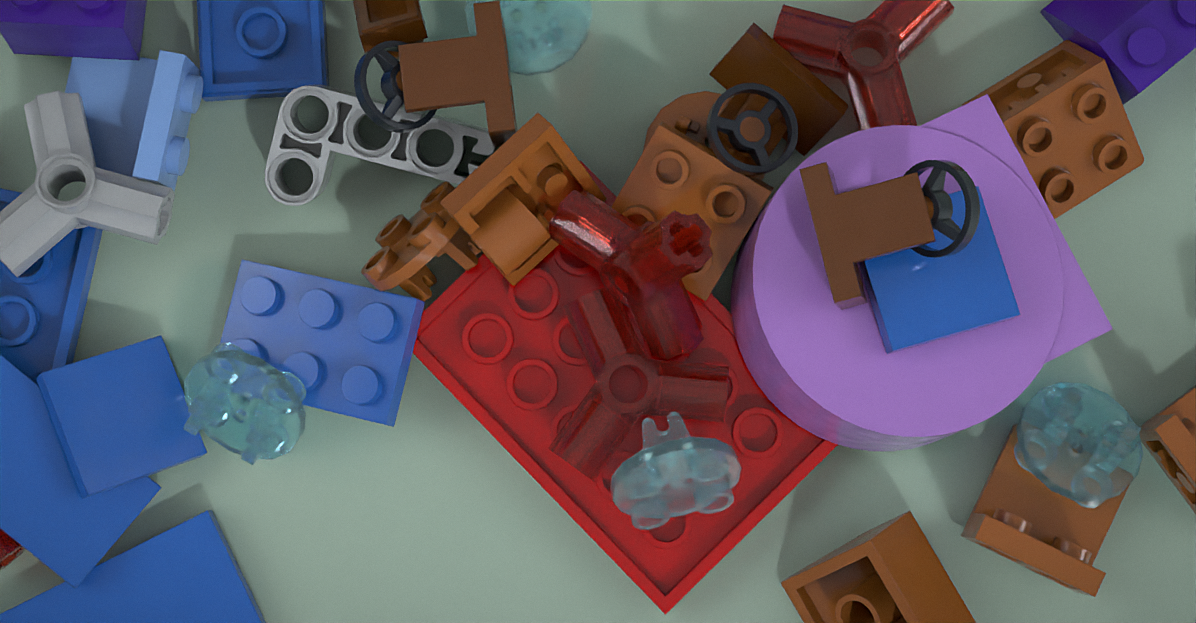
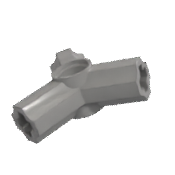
[0,90,175,277]

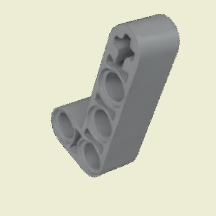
[264,84,497,206]

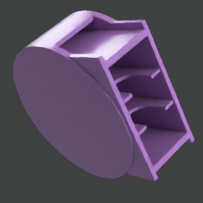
[731,94,1113,451]

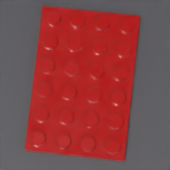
[413,160,838,615]

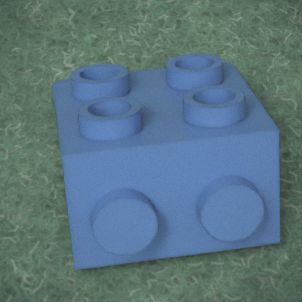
[65,50,203,192]

